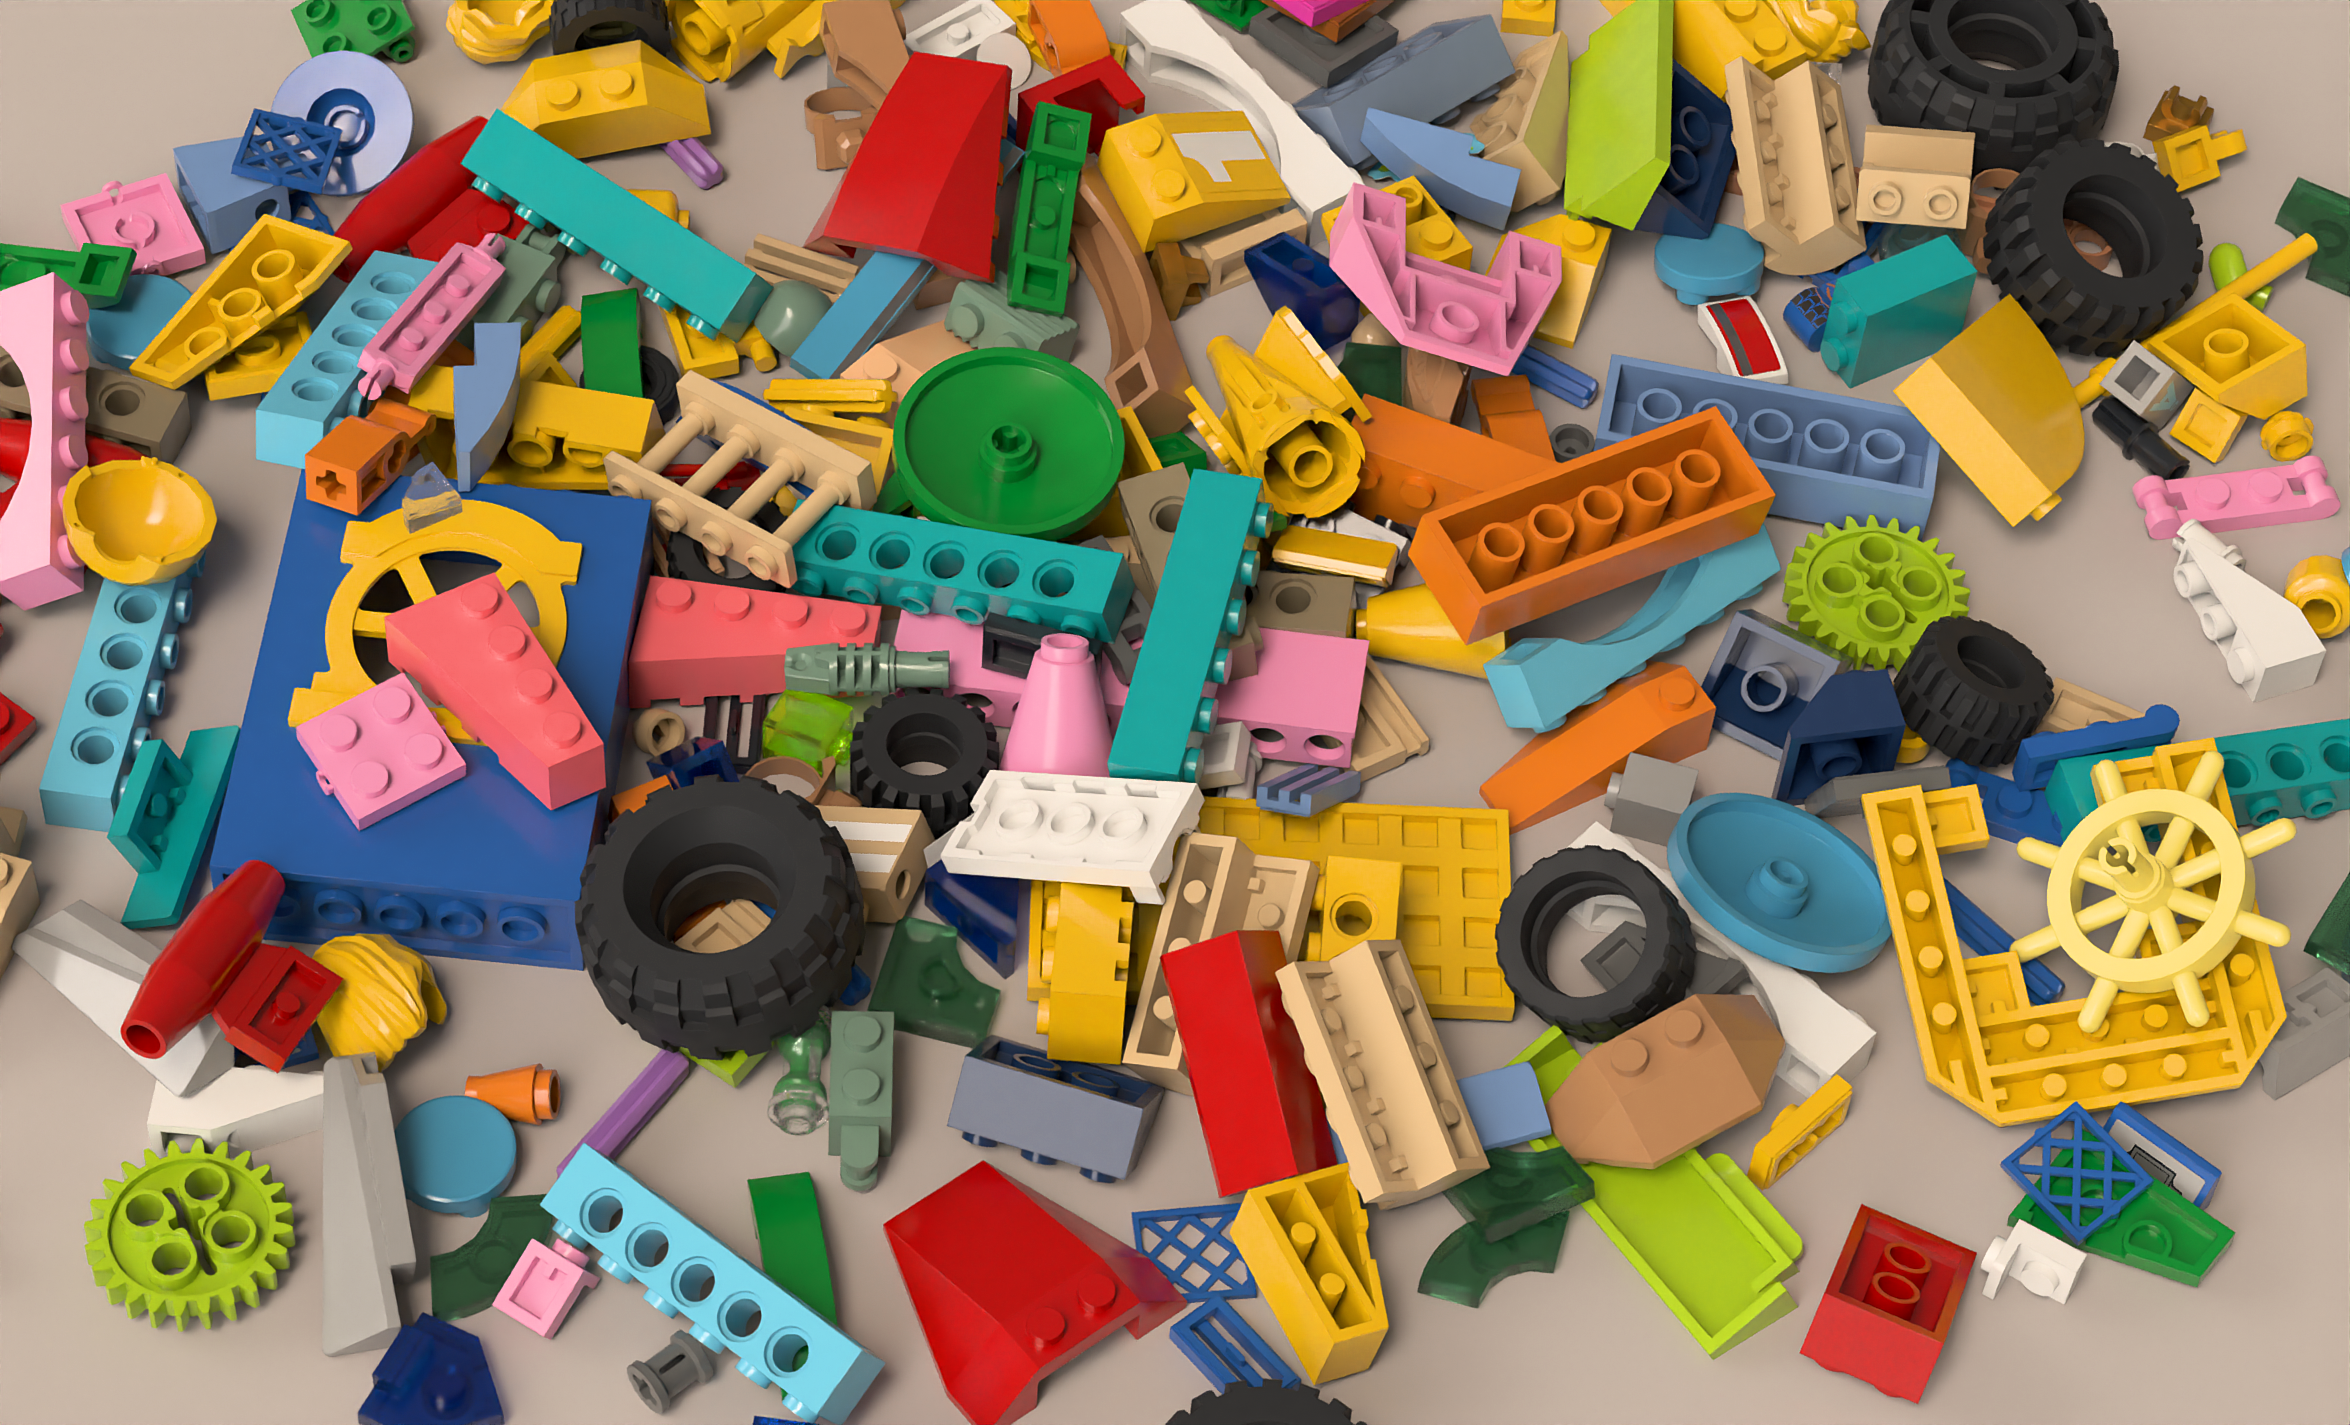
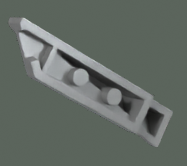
[12,899,234,1097]
[323,1052,416,1356]

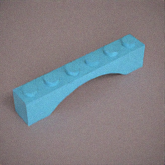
[1483,522,1781,733]

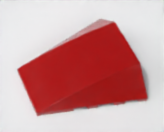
[803,51,1012,284]

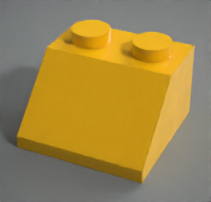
[2147,292,2308,420]

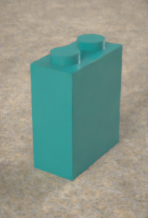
[1820,234,1978,389]

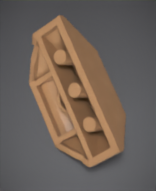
[1545,994,1786,1169]

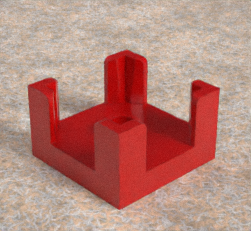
[1016,54,1145,174]

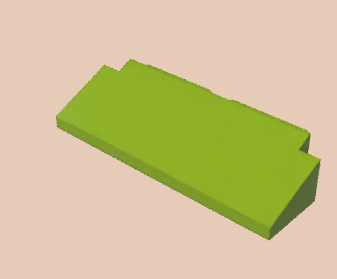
[1564,0,1674,231]
[1504,1025,1804,1360]

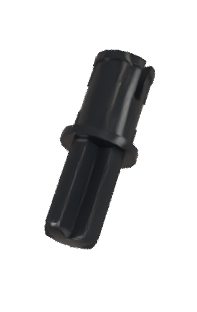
[2092,397,2190,480]

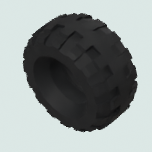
[1867,0,2119,190]
[575,774,866,1060]

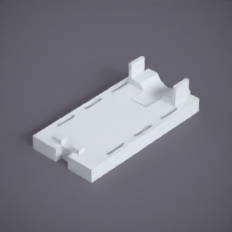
[940,770,1205,905]

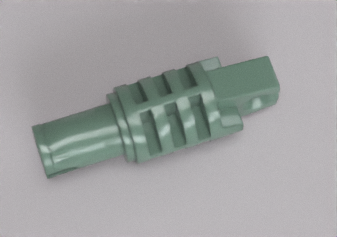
[784,643,950,696]

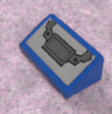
[2103,1101,2222,1211]

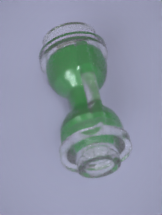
[767,1005,832,1136]

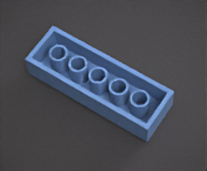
[1594,354,1940,542]

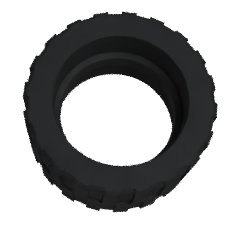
[1495,845,1696,1044]

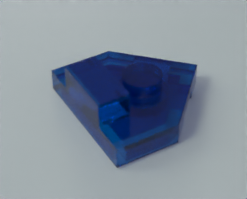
[357,1312,504,1425]

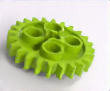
[1782,515,1970,672]
[84,1138,295,1332]

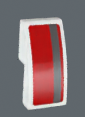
[1698,295,1788,384]

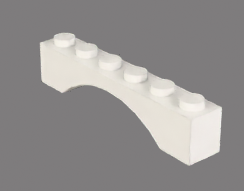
[1119,0,1365,248]
[1566,821,1877,1098]

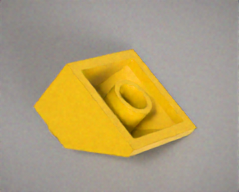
[1484,214,1612,349]

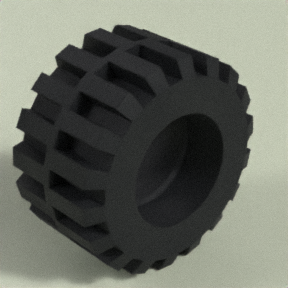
[1893,616,2055,767]
[850,688,999,841]

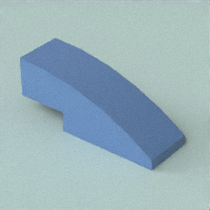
[1360,107,1521,231]
[453,322,521,492]

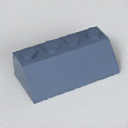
[1291,14,1516,171]

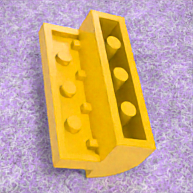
[1599,0,1807,105]

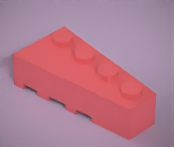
[384,572,606,810]
[628,575,882,708]

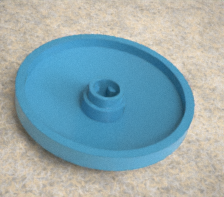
[1667,793,1892,973]

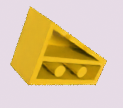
[1229,1162,1389,1385]

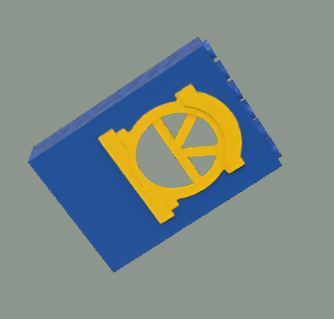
[209,469,654,971]

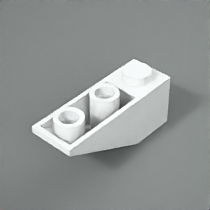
[2173,538,2326,703]
[147,1065,324,1158]

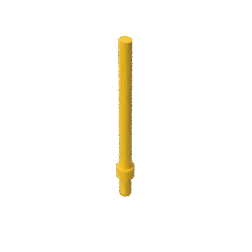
[2073,233,2318,409]

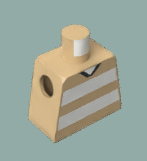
[815,805,935,924]

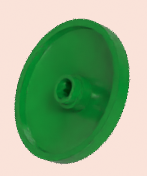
[892,347,1125,542]

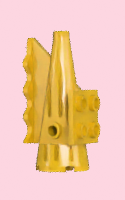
[665,0,905,83]
[1184,305,1372,518]

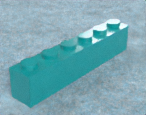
[460,108,774,343]
[1107,468,1274,784]

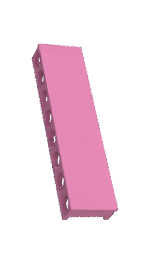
[890,609,1369,768]

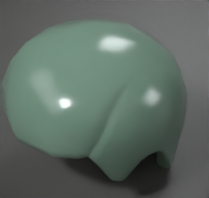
[753,279,833,358]

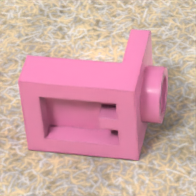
[492,1238,600,1340]

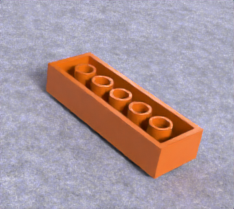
[1408,406,1776,645]

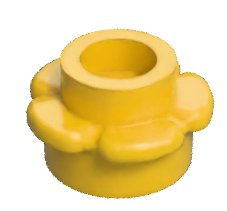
[2260,411,2314,462]

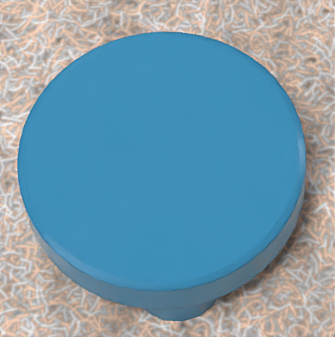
[1654,223,1764,305]
[86,274,192,370]
[394,1095,517,1218]

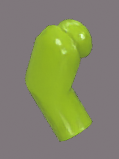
[2208,243,2274,312]

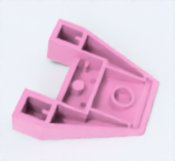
[1329,182,1562,377]

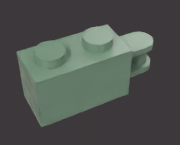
[455,223,567,352]
[828,1011,894,1191]

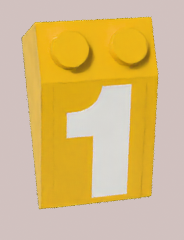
[1097,111,1291,253]

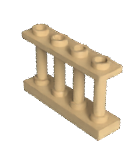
[603,370,877,588]

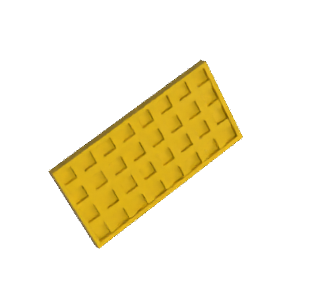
[1027,796,1515,1021]

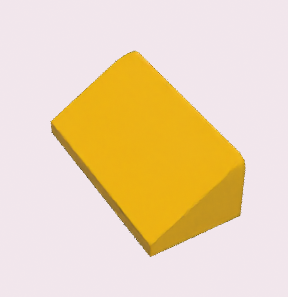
[1271,525,1398,588]

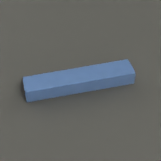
[1326,1062,1551,1165]

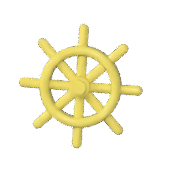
[2009,751,2297,1033]

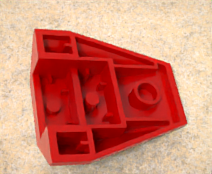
[883,1160,1187,1425]

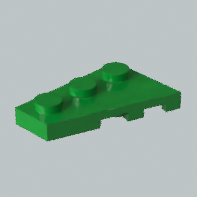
[2007,1128,2235,1287]

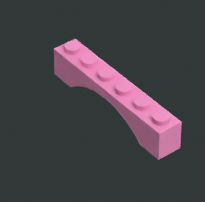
[0,272,90,611]

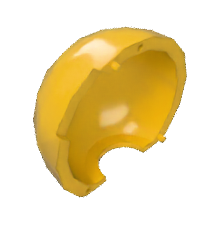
[62,456,217,586]

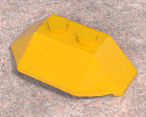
[500,40,711,159]

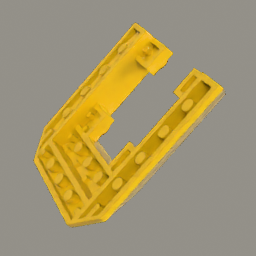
[1861,737,2287,1127]

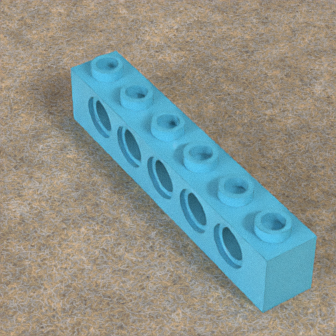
[256,250,439,469]
[39,550,206,832]
[540,1143,886,1425]

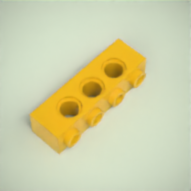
[1305,855,1401,1109]

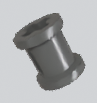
[627,1330,713,1414]

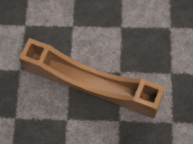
[819,0,967,310]
[1069,152,1196,438]

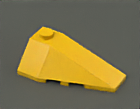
[129,214,353,390]

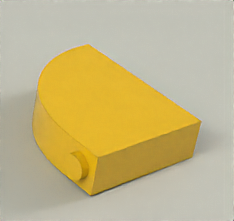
[1893,293,2085,527]

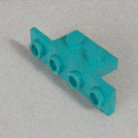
[107,725,241,929]

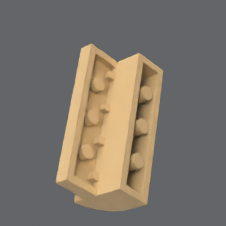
[1724,56,1867,275]
[1122,832,1320,1097]
[1275,940,1490,1210]

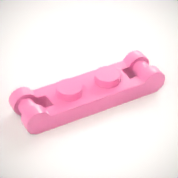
[2132,456,2341,540]

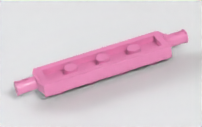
[357,233,506,400]

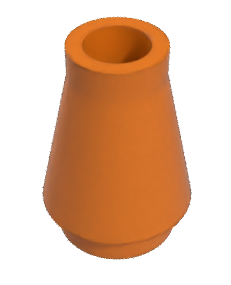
[465,1063,561,1126]

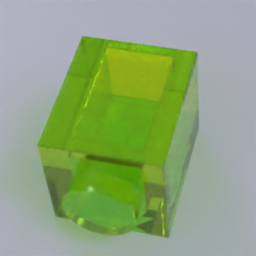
[763,689,854,778]

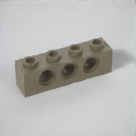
[0,345,192,465]
[1117,462,1264,682]
[1127,563,1357,639]

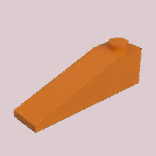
[1479,660,1716,836]

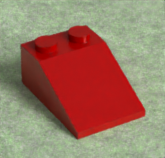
[1800,1204,1977,1404]

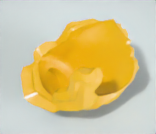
[446,0,557,65]
[1762,0,1871,68]
[312,934,447,1073]

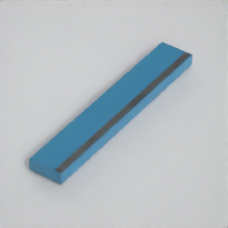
[790,139,1025,379]

